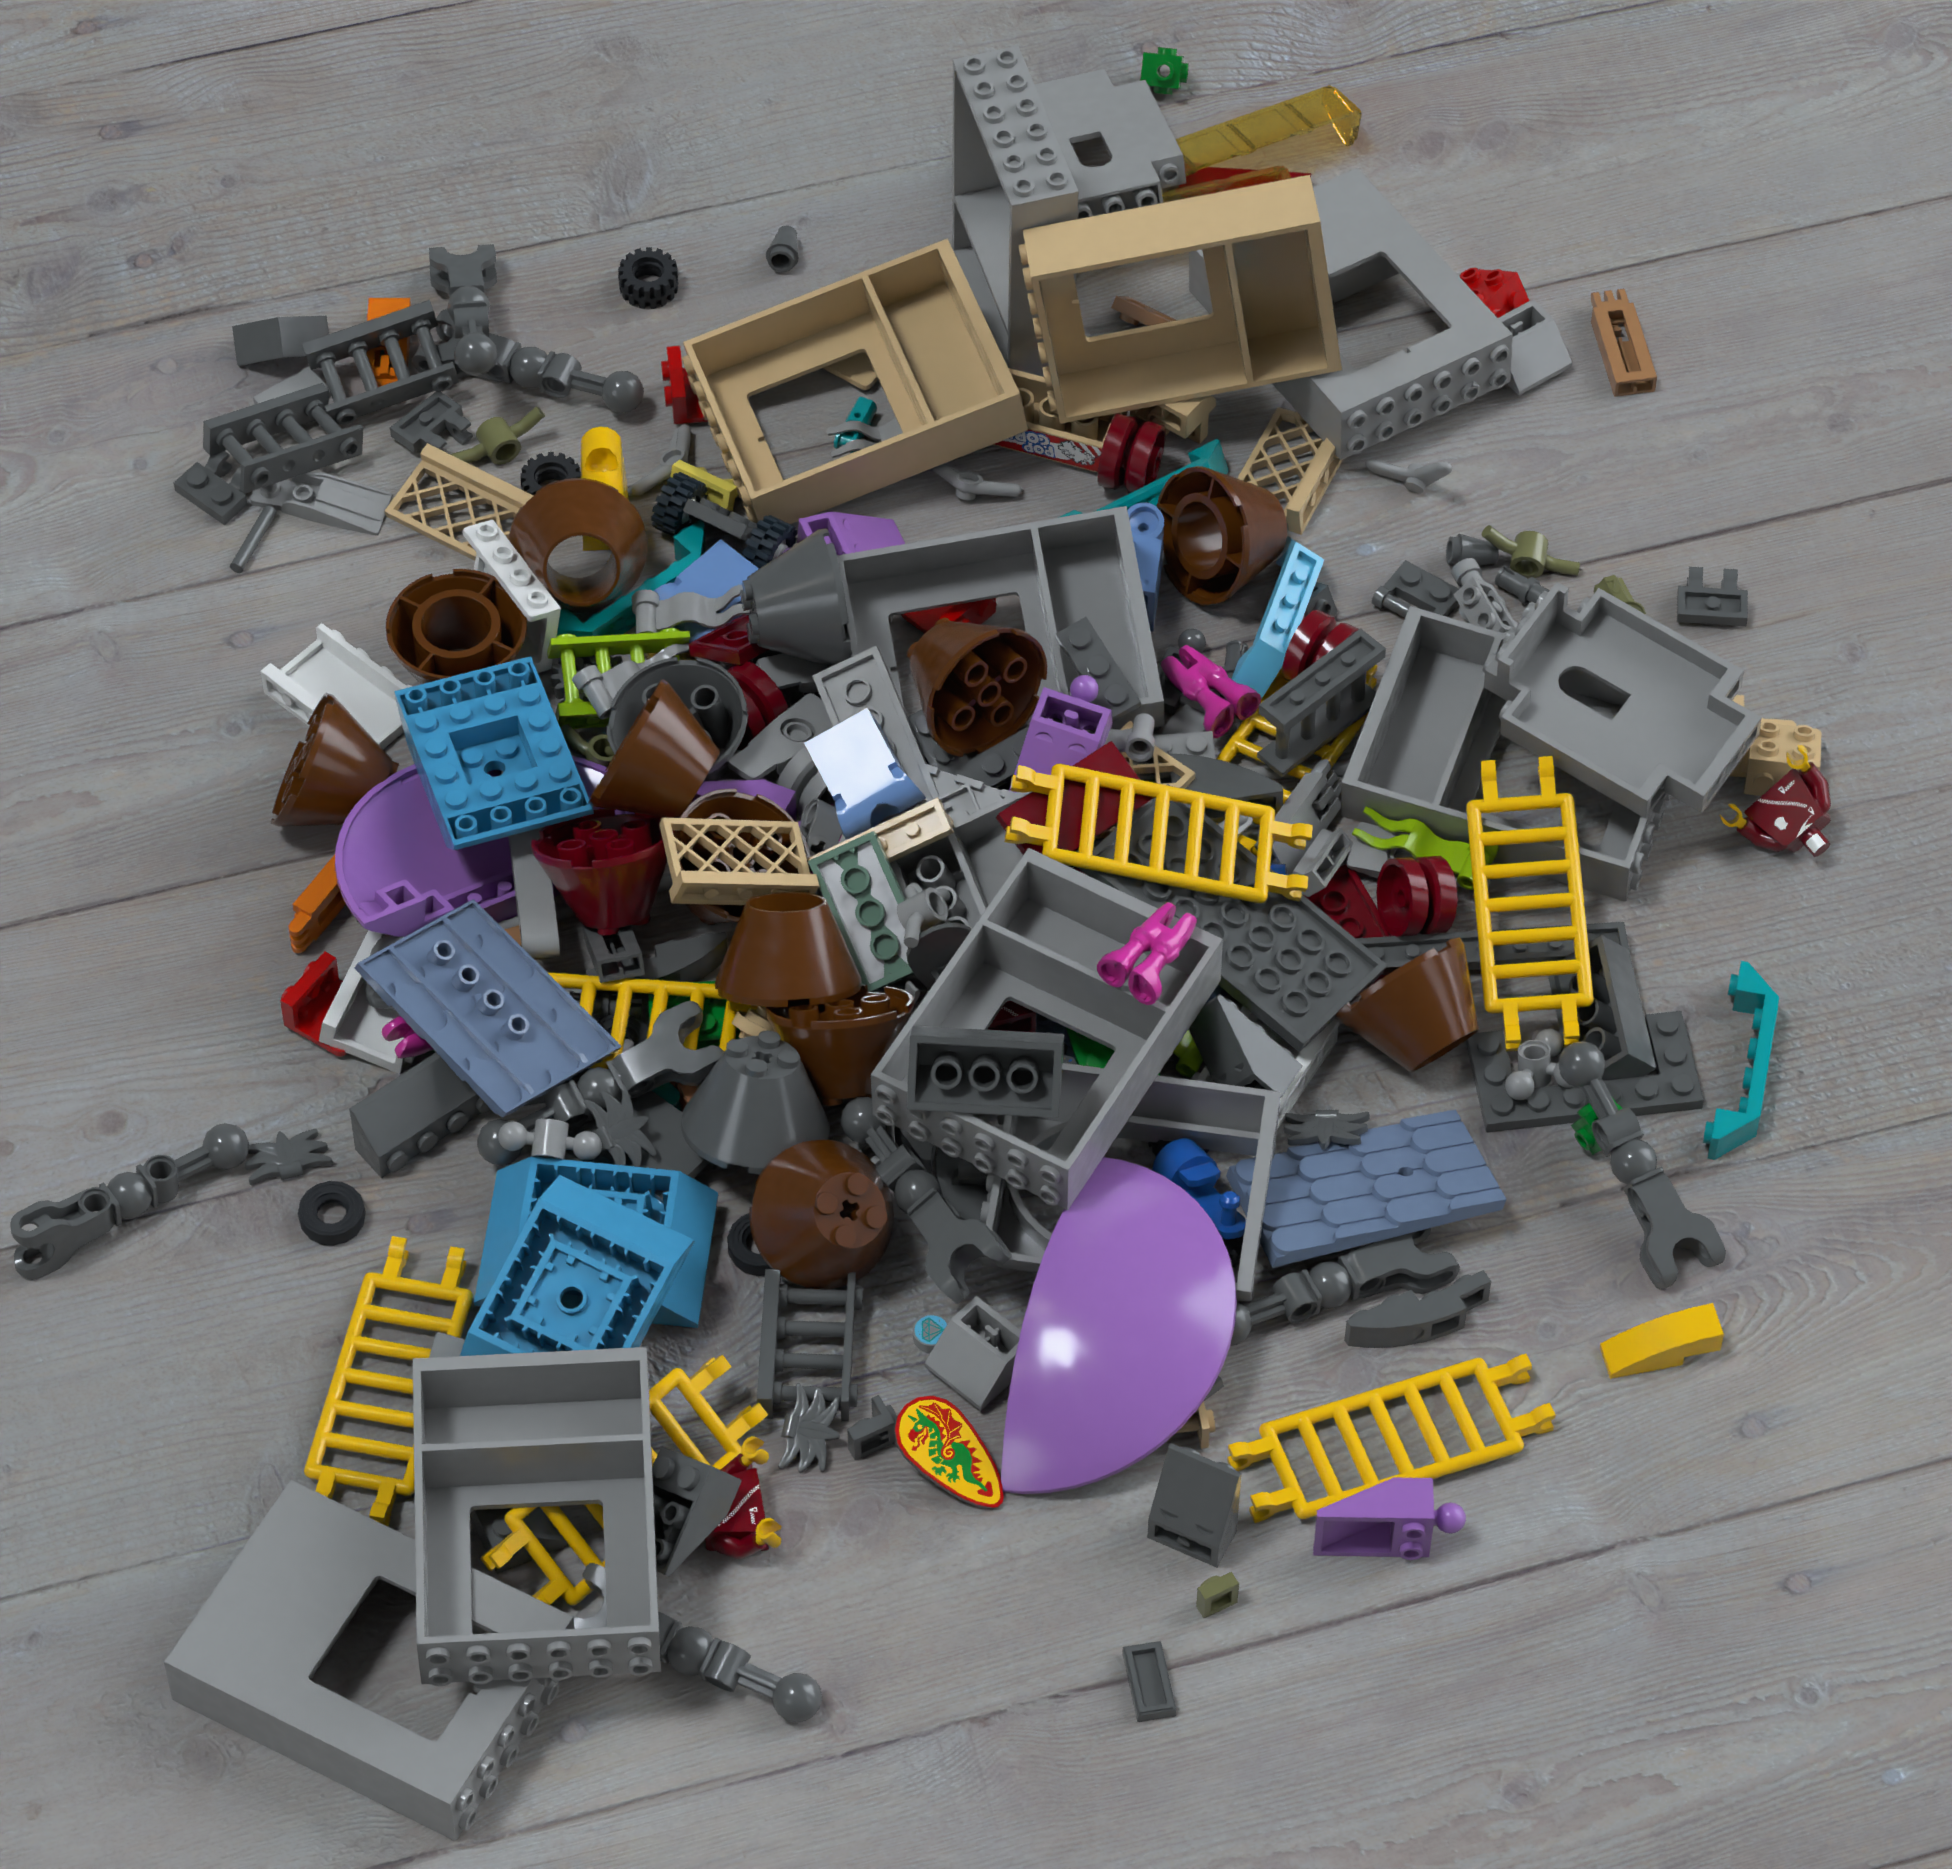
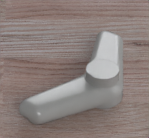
[628,424,691,496]
[1365,459,1452,494]
[931,463,1023,500]

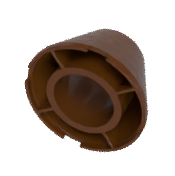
[1157,466,1287,605]
[509,478,647,613]
[386,569,527,684]
[588,679,720,818]
[715,892,862,1007]
[1336,937,1479,1072]

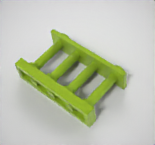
[547,628,690,729]

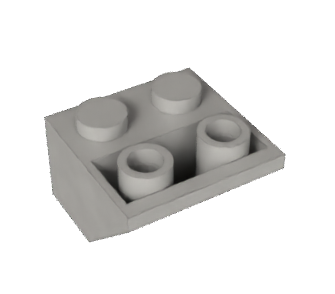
[1498,299,1572,396]
[925,1296,1021,1411]

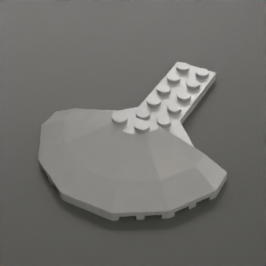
[812,646,1032,981]

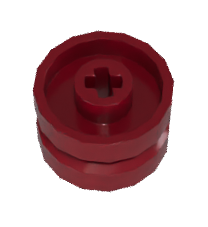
[1097,413,1166,494]
[1282,610,1359,682]
[727,661,788,751]
[1376,856,1458,937]

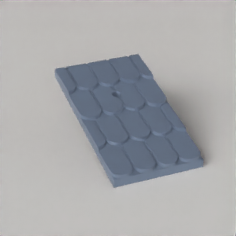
[354,899,622,1118]
[1226,1110,1507,1268]

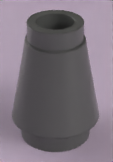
[766,226,799,272]
[1446,534,1499,565]

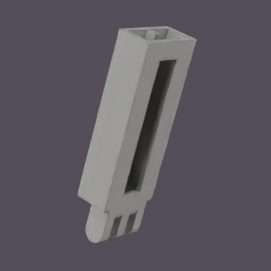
[1254,759,1341,875]

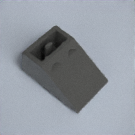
[1188,994,1303,1098]
[1147,1443,1242,1568]
[652,1446,742,1576]

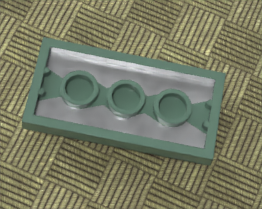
[808,831,914,992]

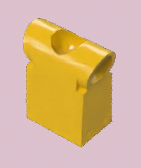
[581,426,629,551]

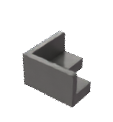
[232,315,329,366]

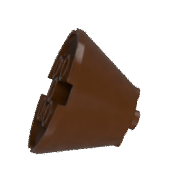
[907,618,1047,757]
[271,693,399,827]
[673,788,810,925]
[766,985,914,1106]
[749,1140,894,1290]

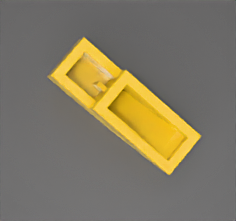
[1600,1303,1724,1379]

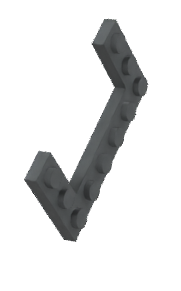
[908,617,1141,789]
[1466,1011,1704,1132]

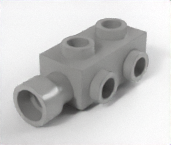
[1451,558,1518,634]

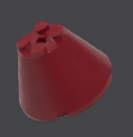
[531,809,674,936]

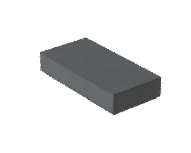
[1122,1641,1176,1722]

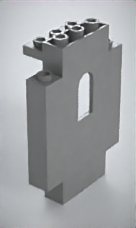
[1034,69,1186,219]
[1482,582,1762,818]

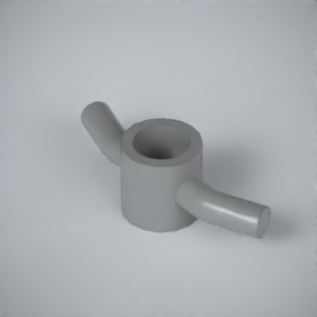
[897,887,950,948]

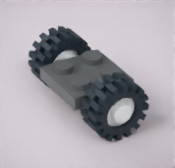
[651,472,798,569]

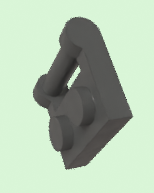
[1372,560,1459,617]

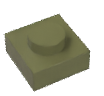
[1196,1572,1239,1618]

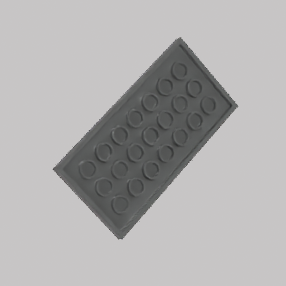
[1078,784,1388,1052]

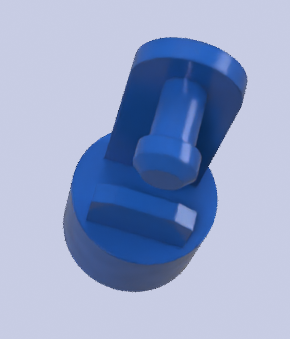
[1152,1138,1246,1239]

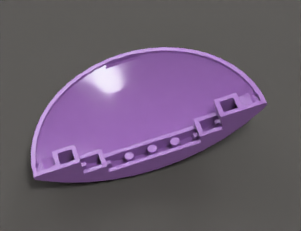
[335,756,635,937]
[1001,1157,1237,1494]

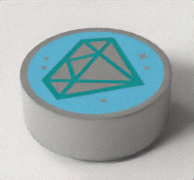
[913,1314,948,1353]

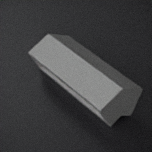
[1292,828,1353,897]

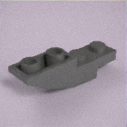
[586,932,728,1004]
[1344,1270,1491,1348]

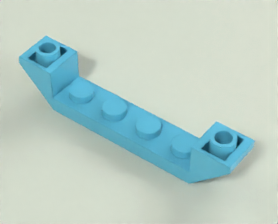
[1231,536,1324,699]

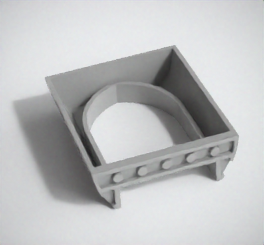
[979,1063,1281,1302]

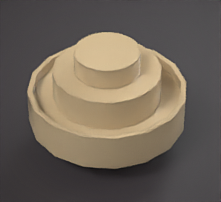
[732,1006,774,1038]

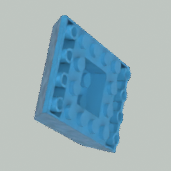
[394,656,594,850]
[474,1156,719,1328]
[460,1175,695,1356]

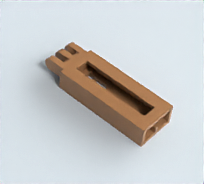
[1591,289,1657,397]

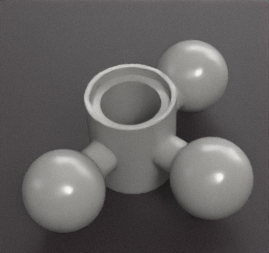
[1505,1029,1574,1100]
[498,1119,602,1161]

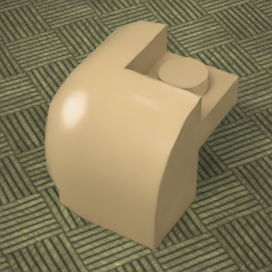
[1130,395,1217,444]

